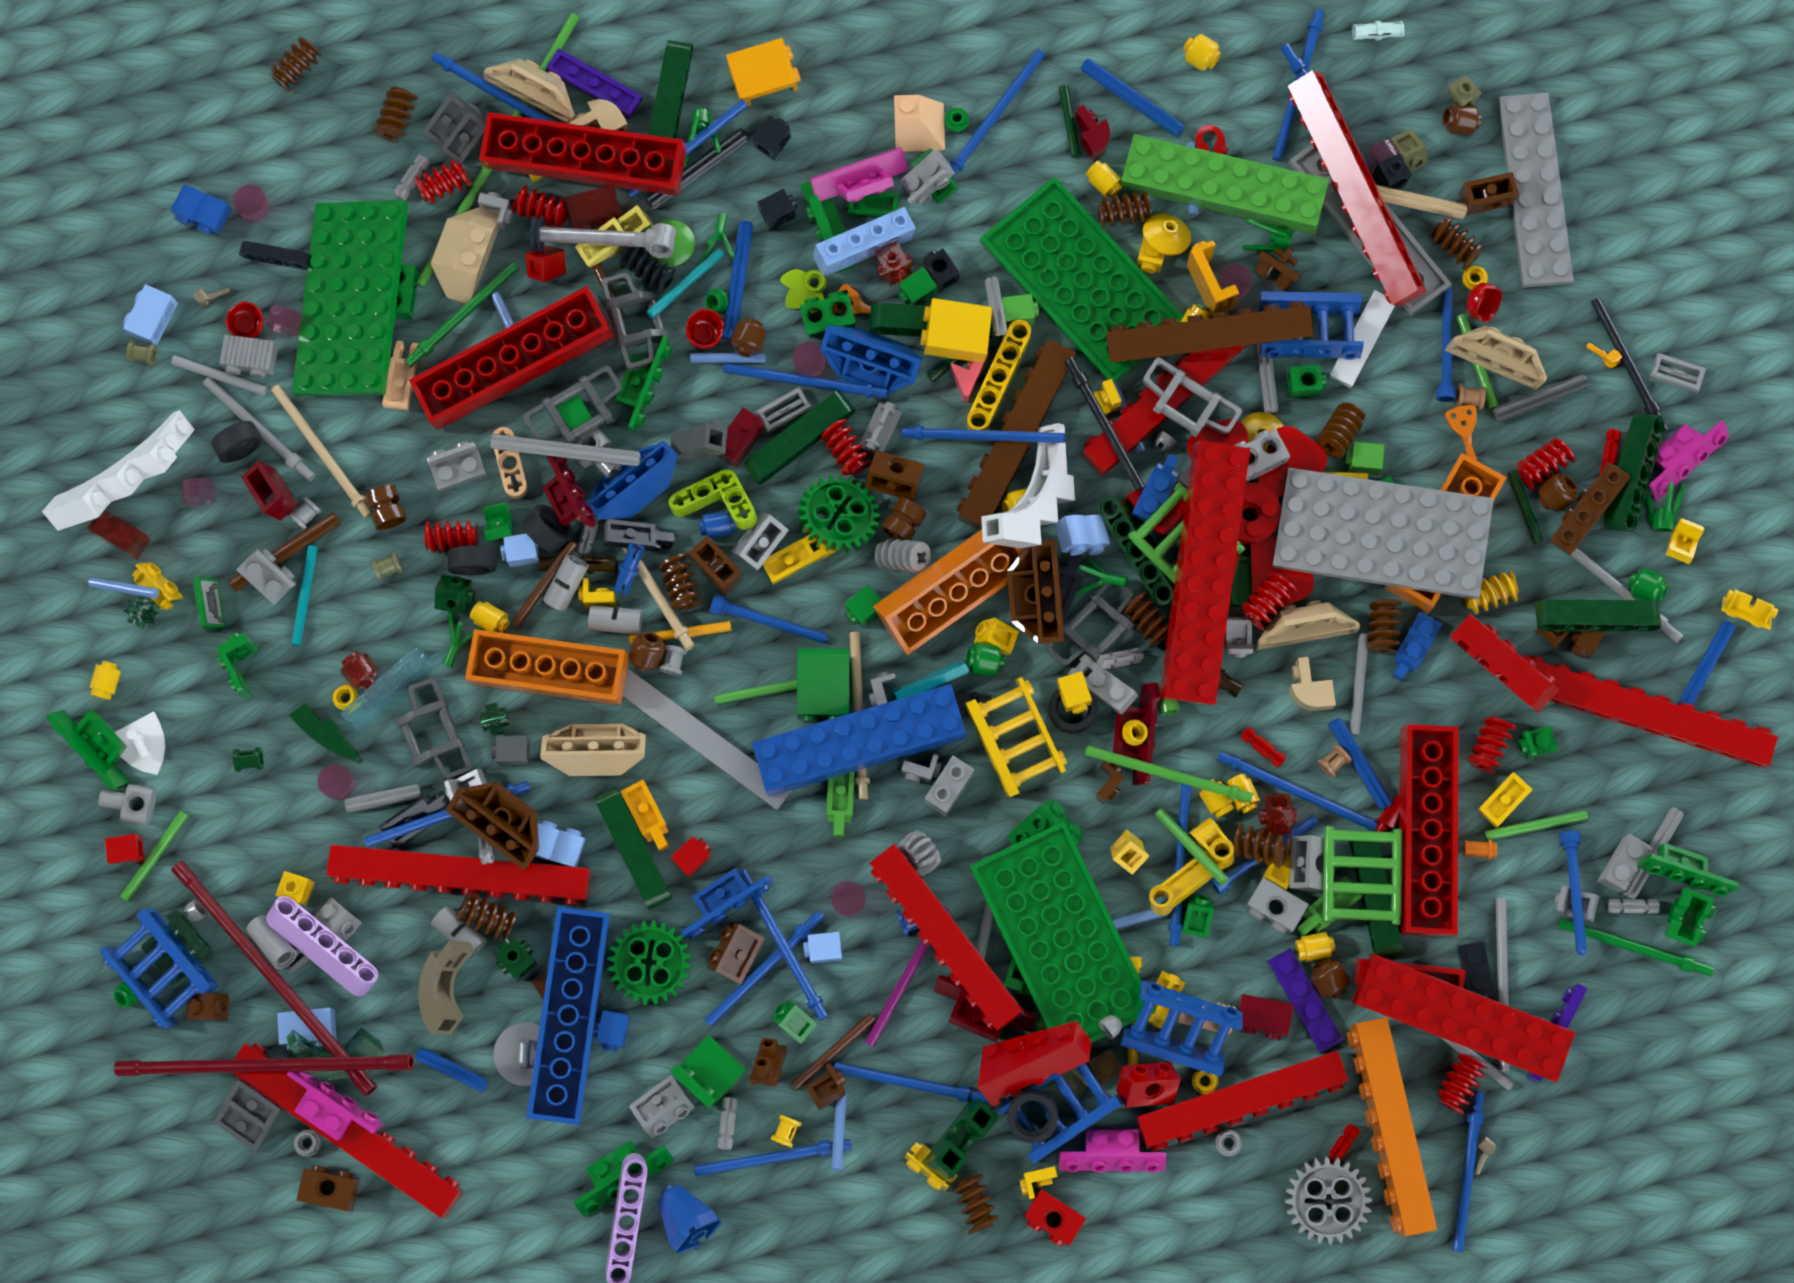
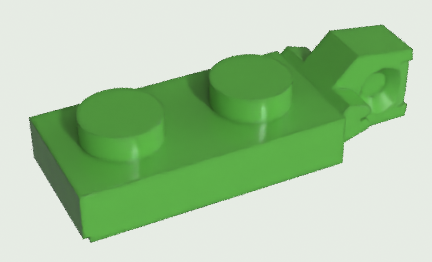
[826,772,855,837]
[1296,876,1363,936]

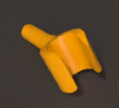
[1586,342,1622,368]

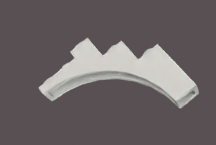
[42,410,195,531]
[981,423,1075,548]

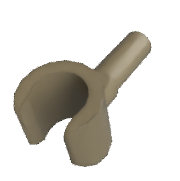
[193,287,231,307]
[1474,1136,1496,1175]

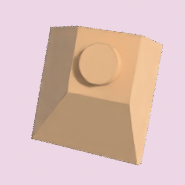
[894,95,945,153]

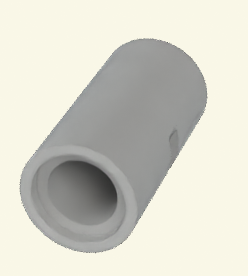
[543,554,589,611]
[588,605,643,635]
[431,905,487,959]
[246,915,297,969]

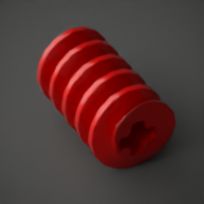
[414,159,471,204]
[512,185,568,228]
[821,419,872,476]
[1517,438,1575,490]
[424,520,479,553]
[1241,573,1297,630]
[1467,716,1517,774]
[1436,1053,1488,1114]

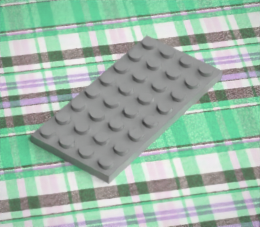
[1272,468,1494,599]

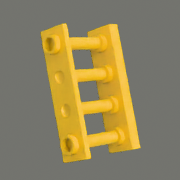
[964,677,1067,797]

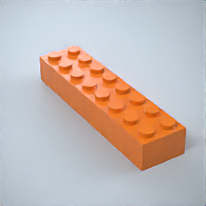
[1346,1017,1438,1237]

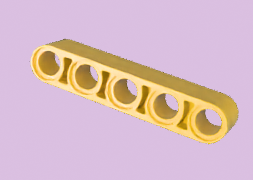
[967,320,1031,430]

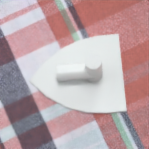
[115,711,165,775]

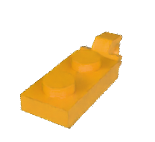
[620,780,669,852]

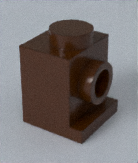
[1570,632,1605,658]

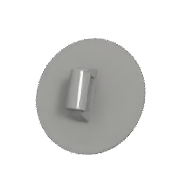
[493,1022,540,1086]

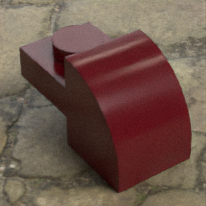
[1074,104,1110,162]

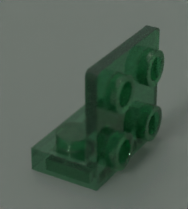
[141,910,214,985]

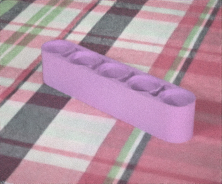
[266,896,378,997]
[605,1153,647,1283]

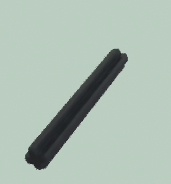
[646,128,749,209]

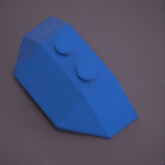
[820,325,923,394]
[585,441,678,519]

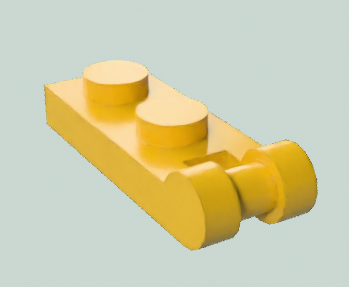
[762,535,835,585]

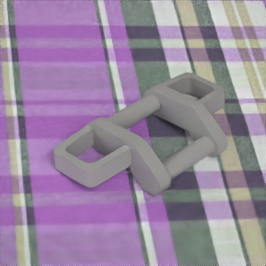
[1143,357,1242,437]

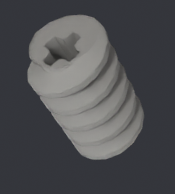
[875,539,931,574]

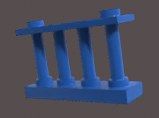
[1258,291,1364,360]
[99,908,220,1029]
[1120,980,1243,1077]
[998,1053,1123,1164]

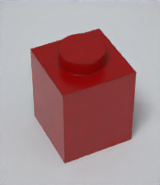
[670,836,712,879]

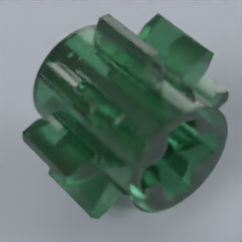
[124,596,159,629]
[479,703,510,736]

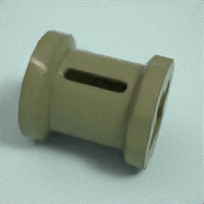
[126,339,158,366]
[371,551,403,581]

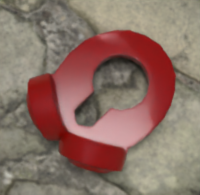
[1195,124,1229,155]

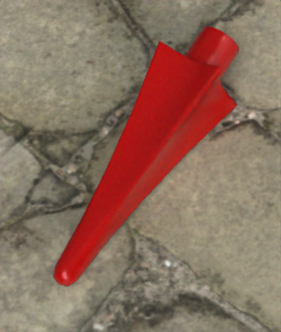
[1375,794,1400,832]

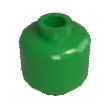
[1627,568,1669,603]
[966,642,1005,677]

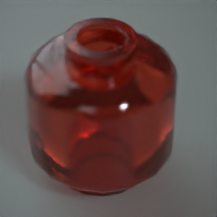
[340,651,379,690]

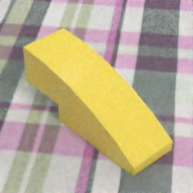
[575,205,654,267]

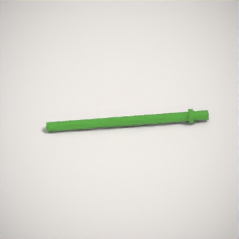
[1085,745,1253,803]

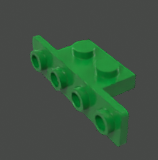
[801,181,858,273]
[615,335,672,434]
[46,710,130,790]
[1637,843,1739,896]
[574,1140,674,1217]

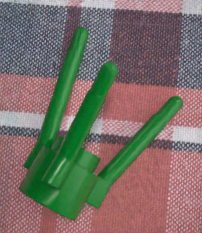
[684,108,721,169]
[1242,218,1293,252]
[1645,482,1685,532]

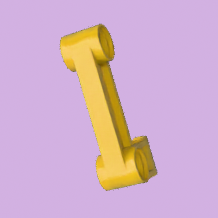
[1149,818,1234,916]

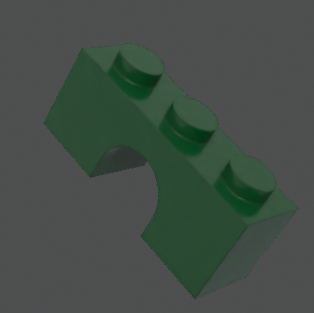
[922,1099,999,1180]

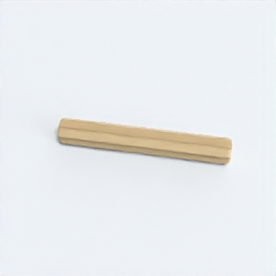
[1376,185,1467,219]

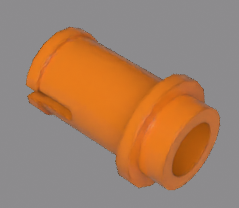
[1464,839,1497,860]

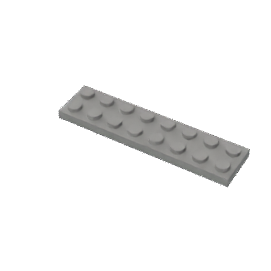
[1497,93,1574,288]
[1288,144,1452,316]

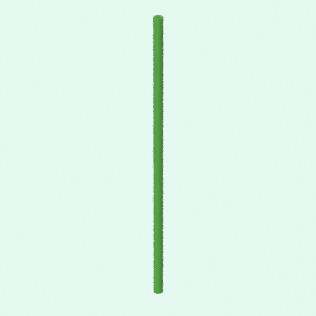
[416,13,579,288]

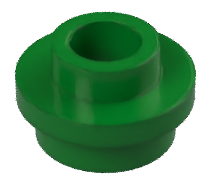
[945,108,969,132]
[705,288,728,314]
[113,982,138,1008]

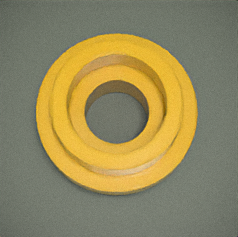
[1462,266,1488,290]
[333,685,359,711]
[1122,720,1148,746]
[1192,1070,1219,1094]

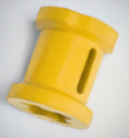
[771,1114,802,1148]

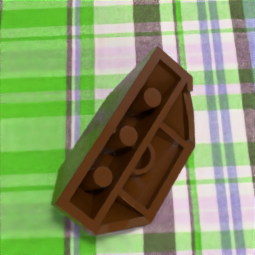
[1007,539,1064,644]
[445,781,539,871]

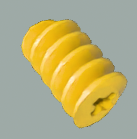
[1462,570,1519,614]

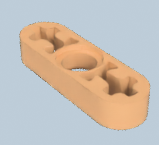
[492,427,528,499]

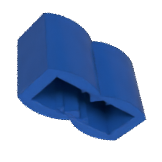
[171,184,232,236]

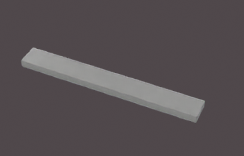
[623,669,792,810]

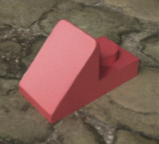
[950,351,988,403]

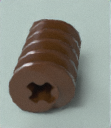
[269,37,322,92]
[373,87,418,143]
[1098,191,1151,228]
[1428,216,1483,271]
[1317,402,1366,459]
[659,553,703,610]
[1124,591,1169,649]
[1366,599,1402,655]
[1233,823,1291,868]
[456,893,516,940]
[952,1174,998,1235]

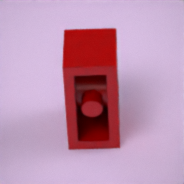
[1116,1062,1181,1108]
[1024,1189,1086,1247]

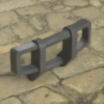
[602,273,670,372]
[522,365,622,444]
[1045,583,1134,667]
[395,678,471,781]

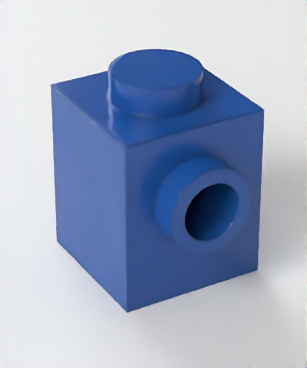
[593,1010,631,1052]

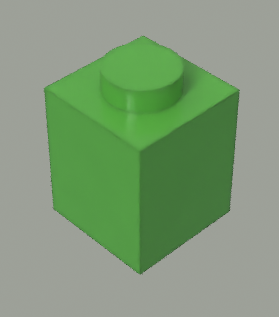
[1002,294,1039,328]
[1345,442,1384,476]

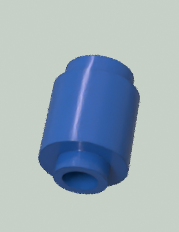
[698,511,737,539]

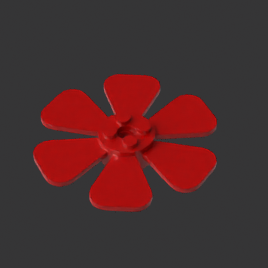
[1153,419,1327,610]

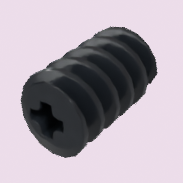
[620,247,676,295]

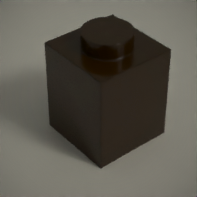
[1086,1049,1121,1085]

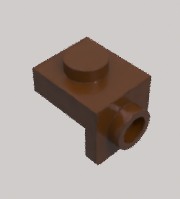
[1095,761,1124,804]
[186,993,229,1021]
[805,1063,846,1110]

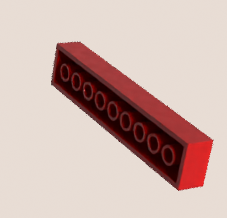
[1159,441,1250,705]

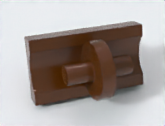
[1255,247,1302,291]
[749,1038,787,1087]

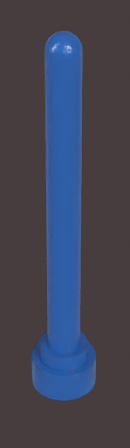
[1436,286,1457,402]
[709,594,829,644]
[1209,817,1318,895]
[1559,831,1587,955]

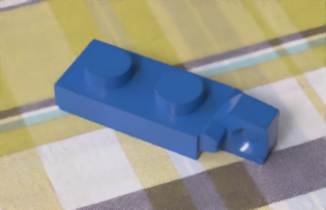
[1132,454,1179,521]
[1392,612,1442,682]

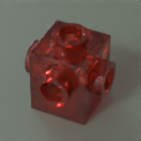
[875,241,914,286]
[1259,794,1297,836]

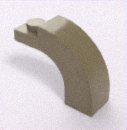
[418,940,474,1035]

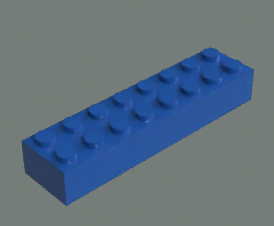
[752,684,967,797]
[526,907,610,1125]

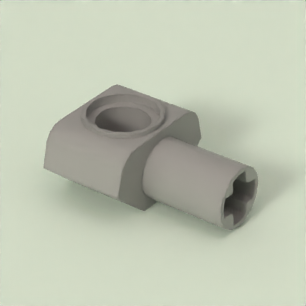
[574,427,621,479]
[98,784,156,826]

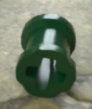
[233,747,264,772]

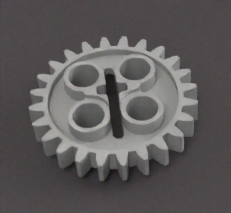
[1285,1156,1372,1245]

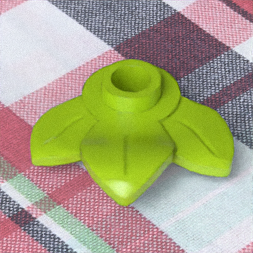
[780,269,827,314]

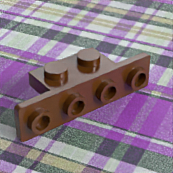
[1550,463,1630,555]

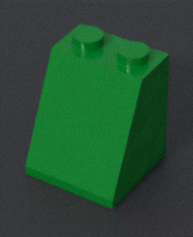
[797,649,849,723]

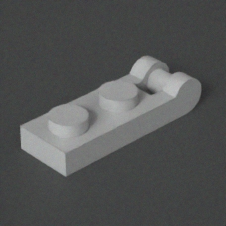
[1067,654,1138,715]

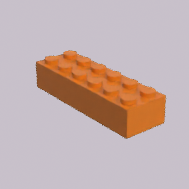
[1384,453,1507,614]
[873,529,1023,655]
[465,629,629,706]

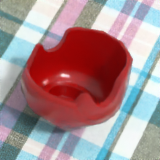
[1466,283,1502,323]
[225,301,265,339]
[685,309,724,349]

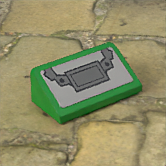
[193,577,225,632]

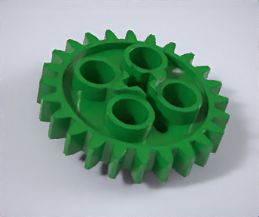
[797,474,880,554]
[607,920,693,1006]

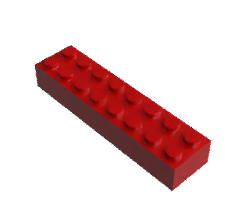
[479,112,687,196]
[409,286,615,430]
[1398,724,1459,938]
[1351,953,1576,1082]

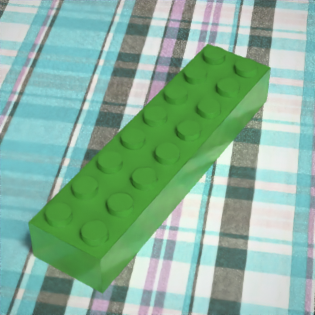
[1121,134,1329,235]

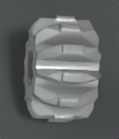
[899,830,941,876]

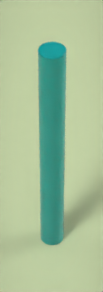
[646,248,725,319]
[291,545,318,646]

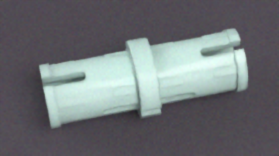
[1352,21,1404,41]

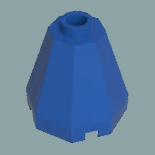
[658,1185,722,1254]

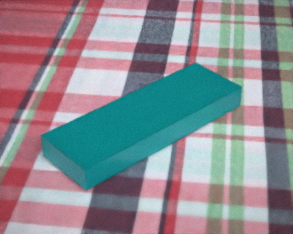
[892,660,969,700]

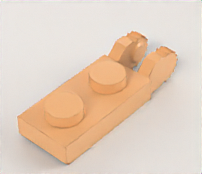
[382,340,419,411]

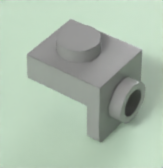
[477,192,514,230]
[1225,617,1253,657]
[868,672,897,707]
[901,754,942,783]
[444,769,487,801]
[1555,886,1599,922]
[314,897,361,942]

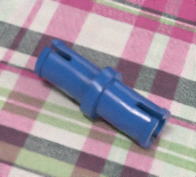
[613,543,644,595]

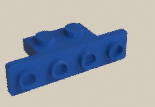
[680,868,774,938]

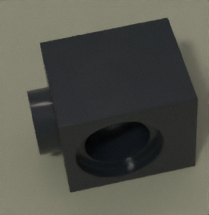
[753,116,791,160]
[1372,153,1412,189]
[757,189,798,231]
[922,248,960,293]

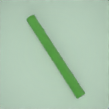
[1456,314,1499,410]
[714,679,797,705]
[1155,809,1229,886]
[120,810,189,902]
[1484,810,1588,841]

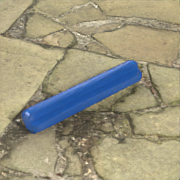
[415,1047,489,1092]

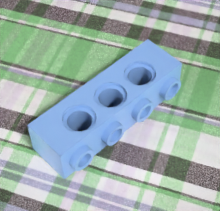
[812,207,916,277]

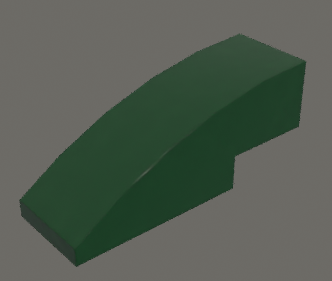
[289,703,363,764]

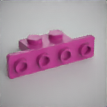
[810,147,908,202]
[1649,421,1729,501]
[287,1071,383,1141]
[1059,1129,1166,1173]

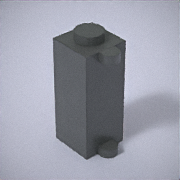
[670,418,727,465]

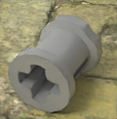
[288,497,322,530]
[659,645,687,676]

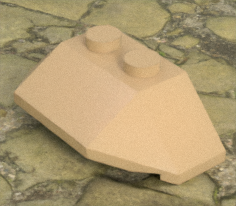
[484,59,575,124]
[431,207,500,304]
[1445,326,1547,390]
[1255,600,1360,650]
[540,724,646,776]

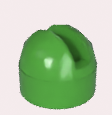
[1159,698,1180,716]

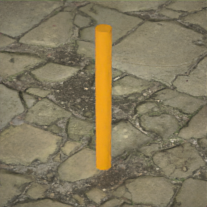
[629,621,732,645]

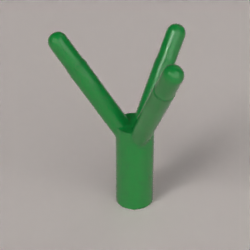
[699,213,735,264]
[1076,559,1128,596]
[443,612,484,668]

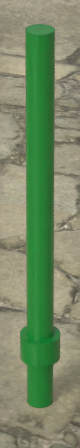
[404,262,519,368]
[1558,918,1714,977]

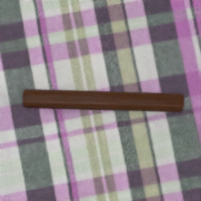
[229,513,341,591]

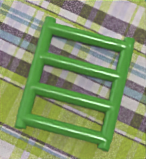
[1128,483,1245,584]
[1323,826,1403,925]

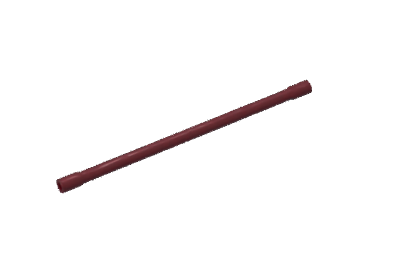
[171,861,377,1097]
[114,1054,414,1076]

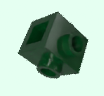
[434,574,475,614]
[495,938,538,981]

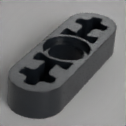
[239,241,312,270]

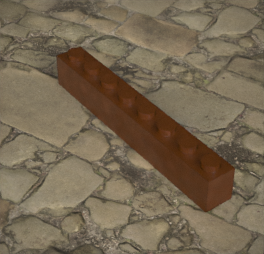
[1106,301,1314,363]
[956,340,1076,531]

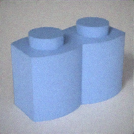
[1054,515,1110,556]
[535,820,586,867]

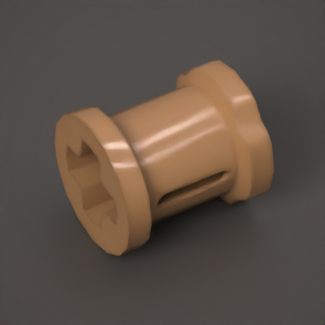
[1456,384,1486,410]
[1317,744,1352,778]

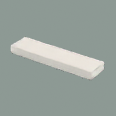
[1329,290,1395,388]

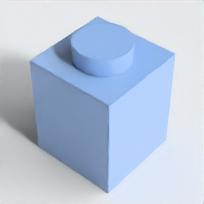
[500,534,539,567]
[804,932,842,964]

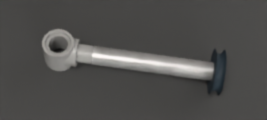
[530,215,676,258]

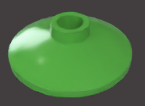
[651,219,695,268]

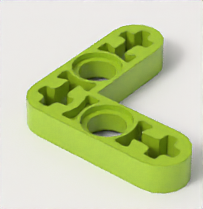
[668,470,757,530]

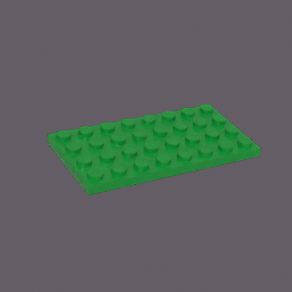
[980,176,1183,383]
[292,200,409,396]
[969,821,1156,1043]

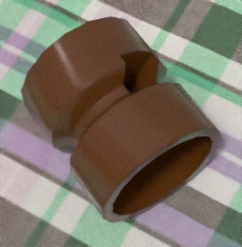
[364,484,407,530]
[881,497,927,541]

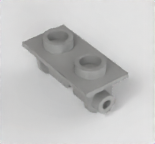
[860,402,902,454]

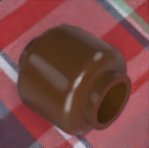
[1442,102,1482,136]
[730,318,766,358]
[1539,474,1577,512]
[629,632,665,671]
[1310,958,1350,999]

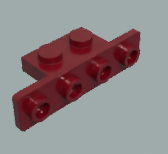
[542,456,596,528]
[1113,682,1160,786]
[934,975,1036,1043]

